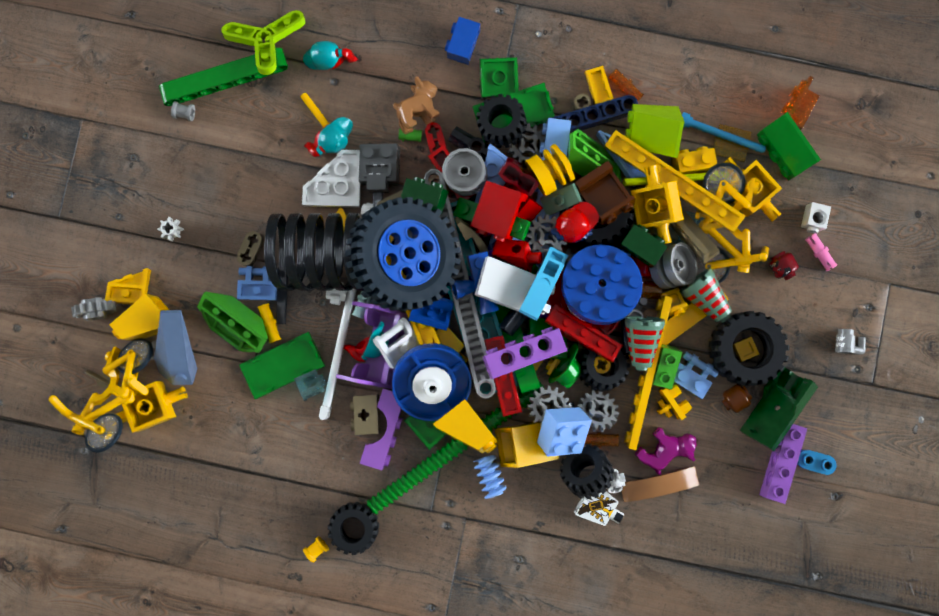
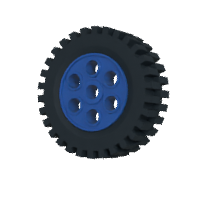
[345,197,461,311]

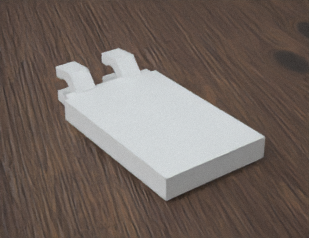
[475,256,556,315]

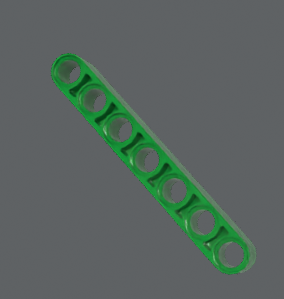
[158,48,288,106]

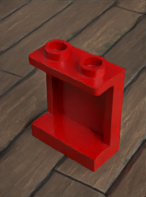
[471,180,528,242]

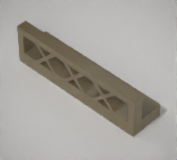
[656,203,720,264]

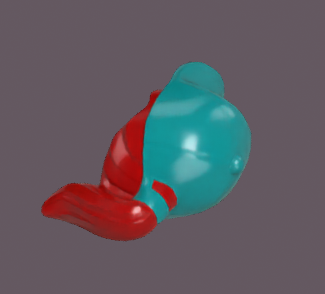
[303,41,358,70]
[304,117,353,157]
[343,321,389,362]

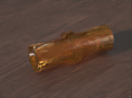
[608,69,644,101]
[584,432,619,448]

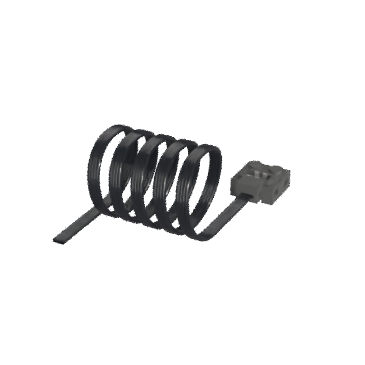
[264,143,400,324]

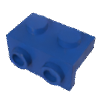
[409,298,454,331]

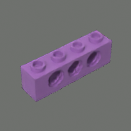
[482,327,568,379]
[759,424,807,504]

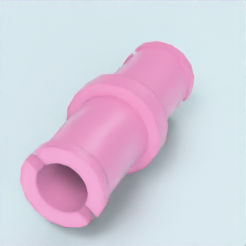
[805,233,837,271]

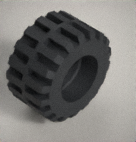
[476,94,527,148]
[578,348,630,392]
[560,444,614,499]
[328,502,379,555]

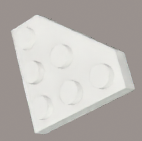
[302,150,361,208]

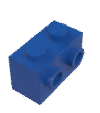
[445,17,480,65]

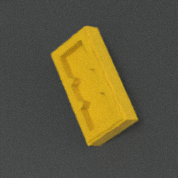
[585,66,614,105]

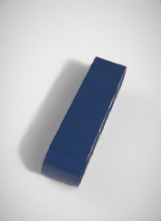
[553,95,638,133]

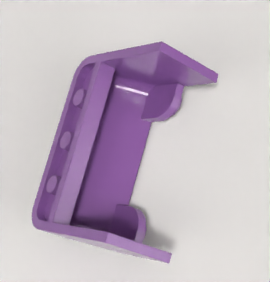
[336,301,412,389]

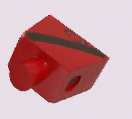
[492,239,543,273]

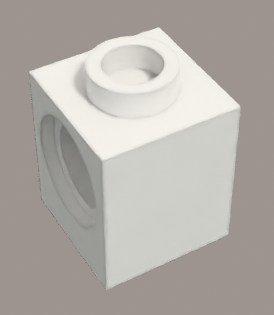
[801,202,831,233]

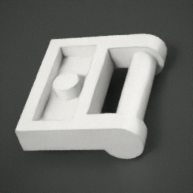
[373,317,420,368]

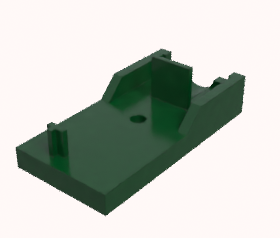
[740,368,818,451]

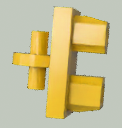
[657,384,692,420]

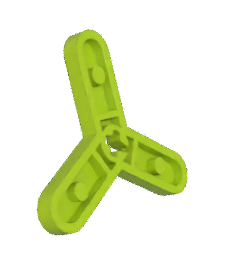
[221,10,305,75]

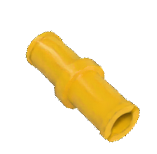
[257,303,281,343]

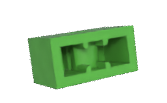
[652,344,682,389]

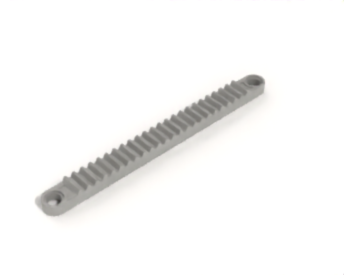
[424,169,495,398]

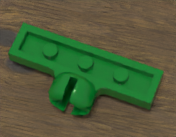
[453,197,531,241]

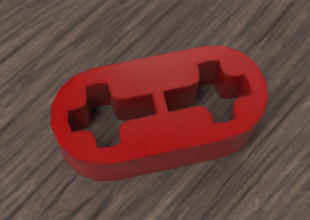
[425,122,446,154]

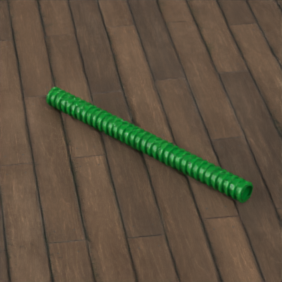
[367,380,546,515]

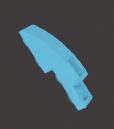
[519,247,568,321]

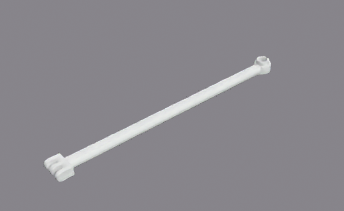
[319,202,373,420]

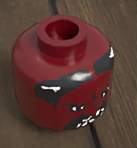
[769,251,799,281]

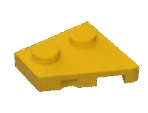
[105,268,151,305]

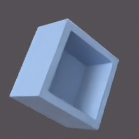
[537,407,592,456]

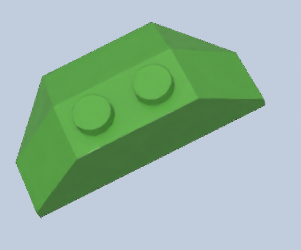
[567,129,621,182]
[197,292,268,353]

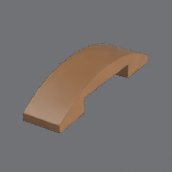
[621,466,699,502]

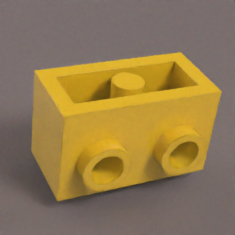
[672,146,717,174]

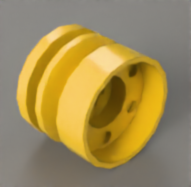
[525,144,575,197]

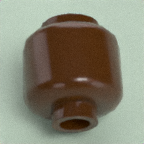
[722,384,753,413]

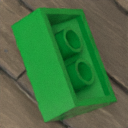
[757,112,821,181]

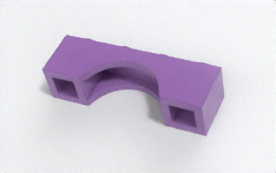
[360,388,403,470]

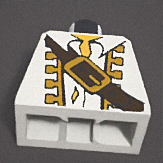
[574,492,624,526]

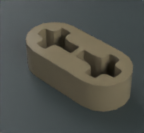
[237,231,264,266]

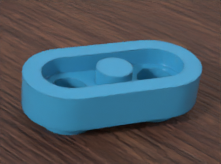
[797,450,837,475]

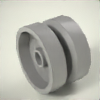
[442,148,488,196]
[649,242,698,289]

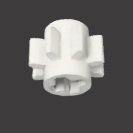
[157,217,184,242]
[326,282,348,305]
[606,469,626,493]

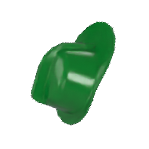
[548,344,581,388]

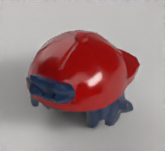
[551,202,599,243]

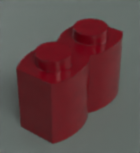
[498,157,540,196]

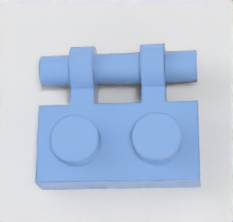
[674,351,719,399]

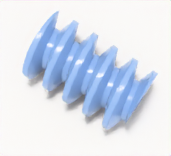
[473,455,507,499]

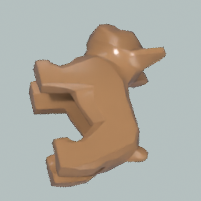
[393,76,440,135]

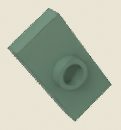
[540,183,582,216]

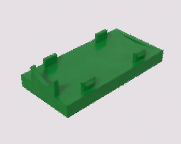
[472,83,555,142]
[239,332,325,399]

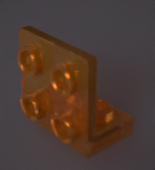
[781,76,820,130]

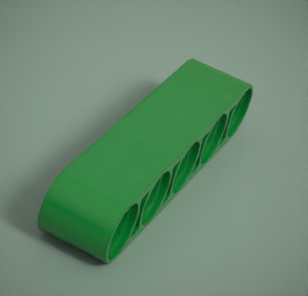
[495,304,540,394]

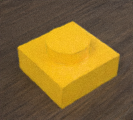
[733,337,759,362]

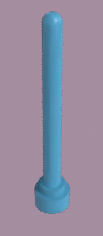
[682,112,766,153]

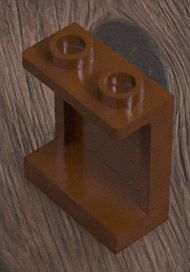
[575,161,635,225]

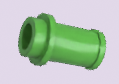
[398,128,422,142]

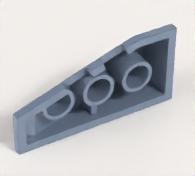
[154,310,197,385]

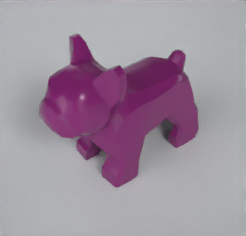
[635,427,697,475]

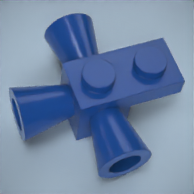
[452,252,499,315]

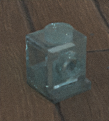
[294,369,327,401]

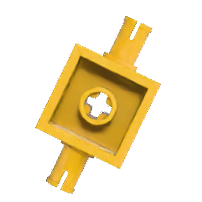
[723,156,782,222]
[631,165,684,244]
[109,381,188,433]

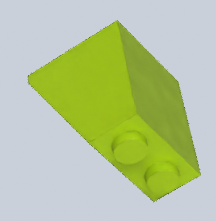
[625,104,684,158]

